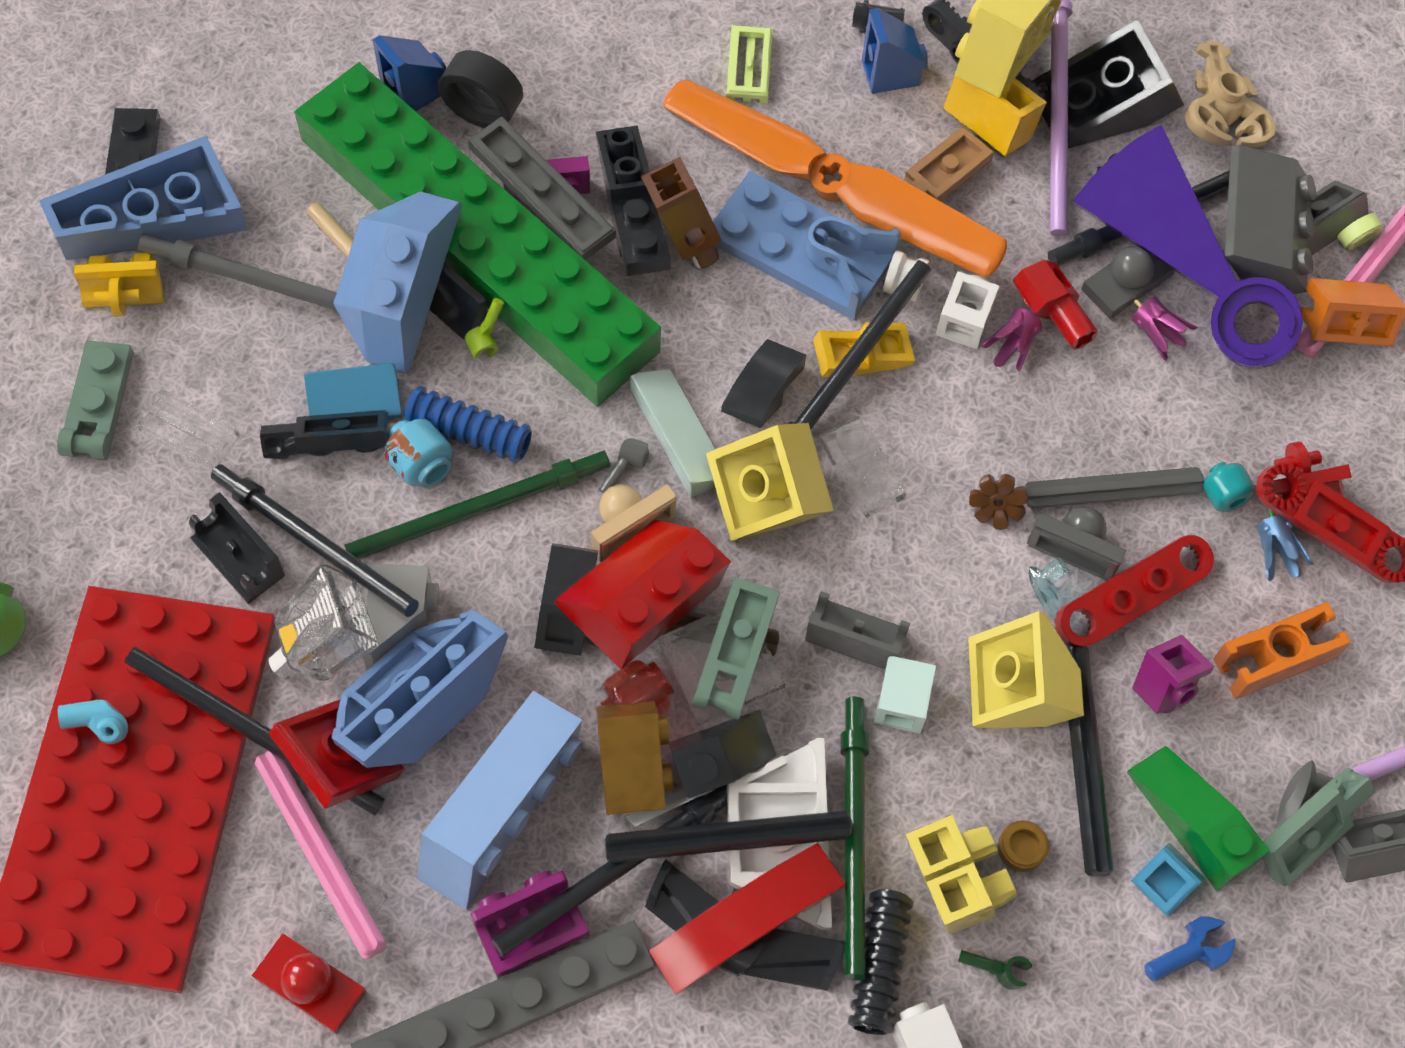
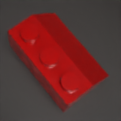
[554,520,731,669]

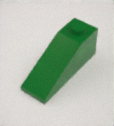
[1127,746,1270,892]

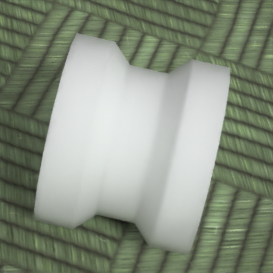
[883,250,930,302]

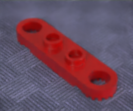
[1256,463,1405,583]
[1054,535,1214,647]

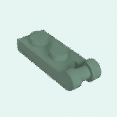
[57,340,134,460]
[692,577,780,720]

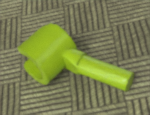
[465,298,504,359]

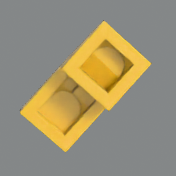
[813,322,915,378]

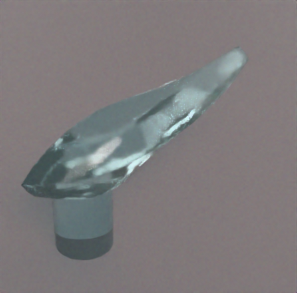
[1029,557,1070,625]

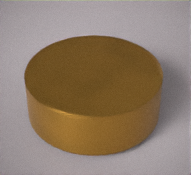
[998,820,1049,872]

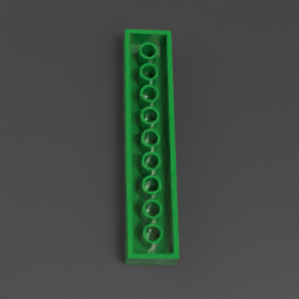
[294,62,661,407]

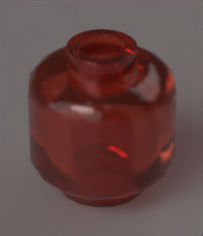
[600,659,674,716]

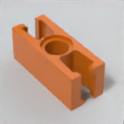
[1213,601,1351,700]

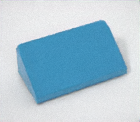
[304,363,402,419]

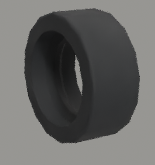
[438,50,524,128]

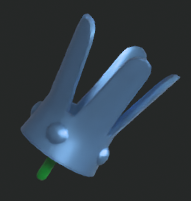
[1256,511,1314,581]

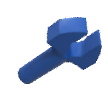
[1144,916,1236,981]

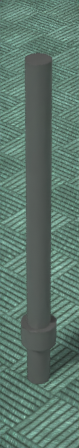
[138,233,337,311]

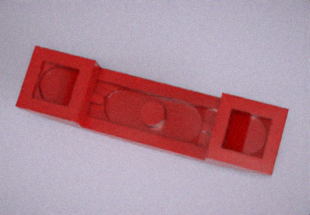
[649,843,846,995]

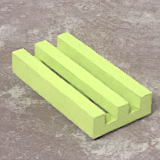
[726,25,773,104]

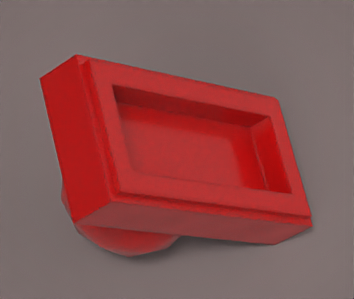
[252,933,367,1035]

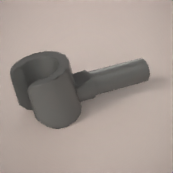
[599,438,649,493]

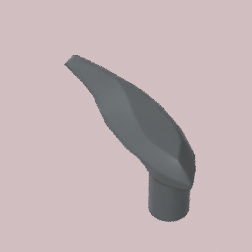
[1276,760,1334,829]

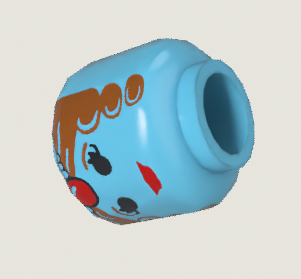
[384,419,453,487]

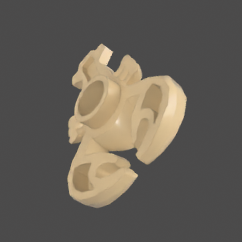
[1184,40,1276,149]

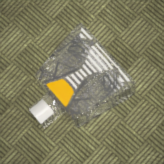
[269,563,379,681]

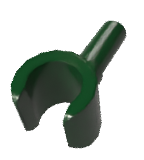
[958,950,1032,990]

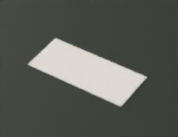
[626,790,712,827]

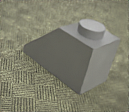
[361,563,439,669]

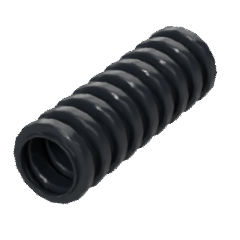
[847,889,914,1035]

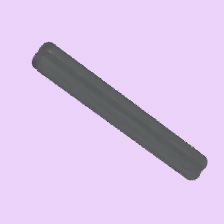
[1025,467,1204,508]

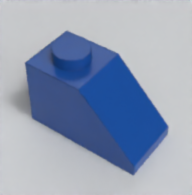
[861,8,928,94]
[372,35,446,111]

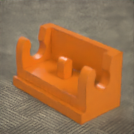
[1300,278,1405,346]

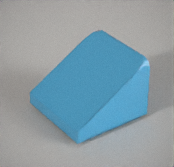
[1131,843,1205,916]

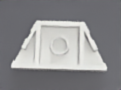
[727,738,832,930]

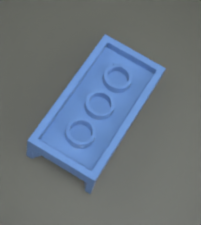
[713,171,901,320]

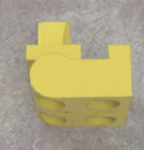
[906,815,1017,934]

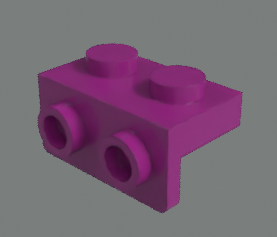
[470,870,590,979]

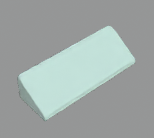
[630,369,715,498]

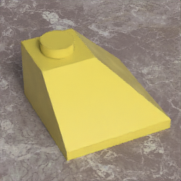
[968,611,1084,728]

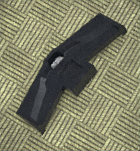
[645,859,845,991]

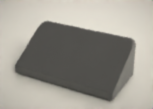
[1309,180,1369,255]
[1332,809,1405,883]

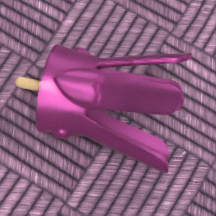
[1132,296,1198,361]
[981,308,1043,372]

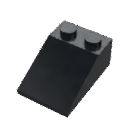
[1031,19,1184,148]

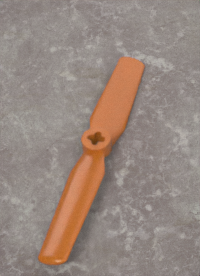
[663,79,1007,278]

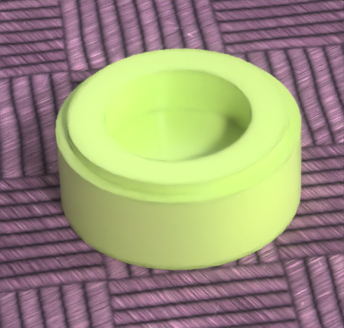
[1337,213,1384,251]

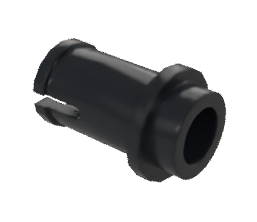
[852,0,905,33]

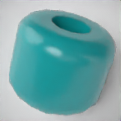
[1203,462,1256,512]

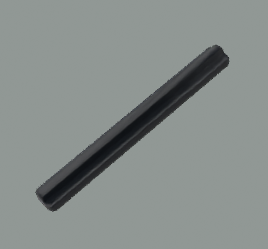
[1066,644,1114,877]
[605,811,852,863]

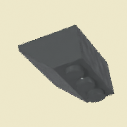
[1225,145,1316,294]

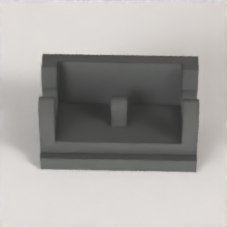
[805,591,911,670]

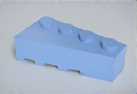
[417,691,583,910]

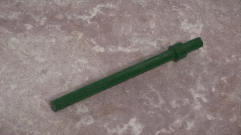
[344,450,611,559]
[840,696,869,981]

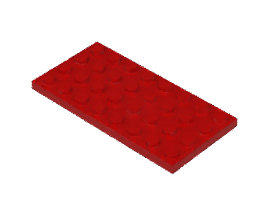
[0,586,276,994]

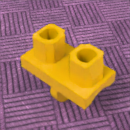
[74,253,164,317]

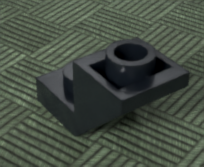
[534,543,598,656]

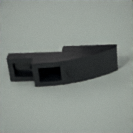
[596,125,671,276]

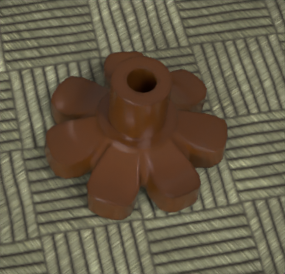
[969,474,1028,530]

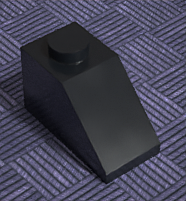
[669,709,777,799]

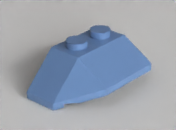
[333,192,462,374]
[332,610,508,768]

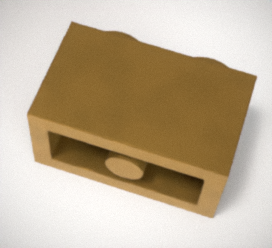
[596,701,673,815]

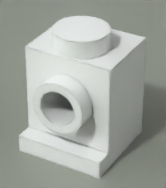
[935,271,999,349]

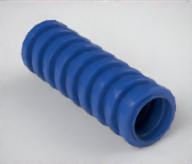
[404,386,532,463]

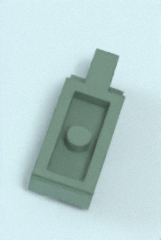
[1263,768,1375,886]

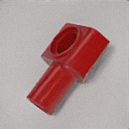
[1013,259,1098,350]

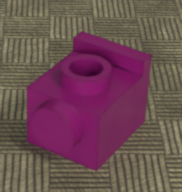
[1132,635,1214,714]

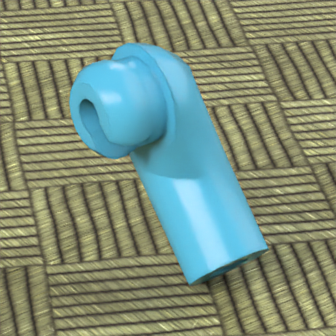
[58,700,128,744]

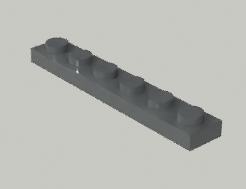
[350,920,655,1048]

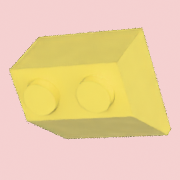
[706,423,834,541]

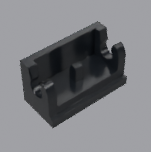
[189,492,285,604]

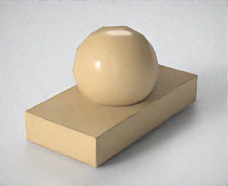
[590,484,677,562]

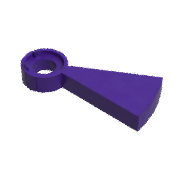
[1073,124,1303,368]

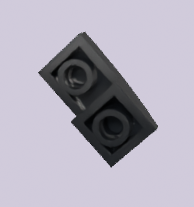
[721,339,806,428]

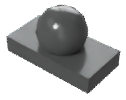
[1081,245,1175,319]
[1027,506,1127,580]

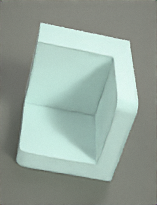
[873,656,936,734]

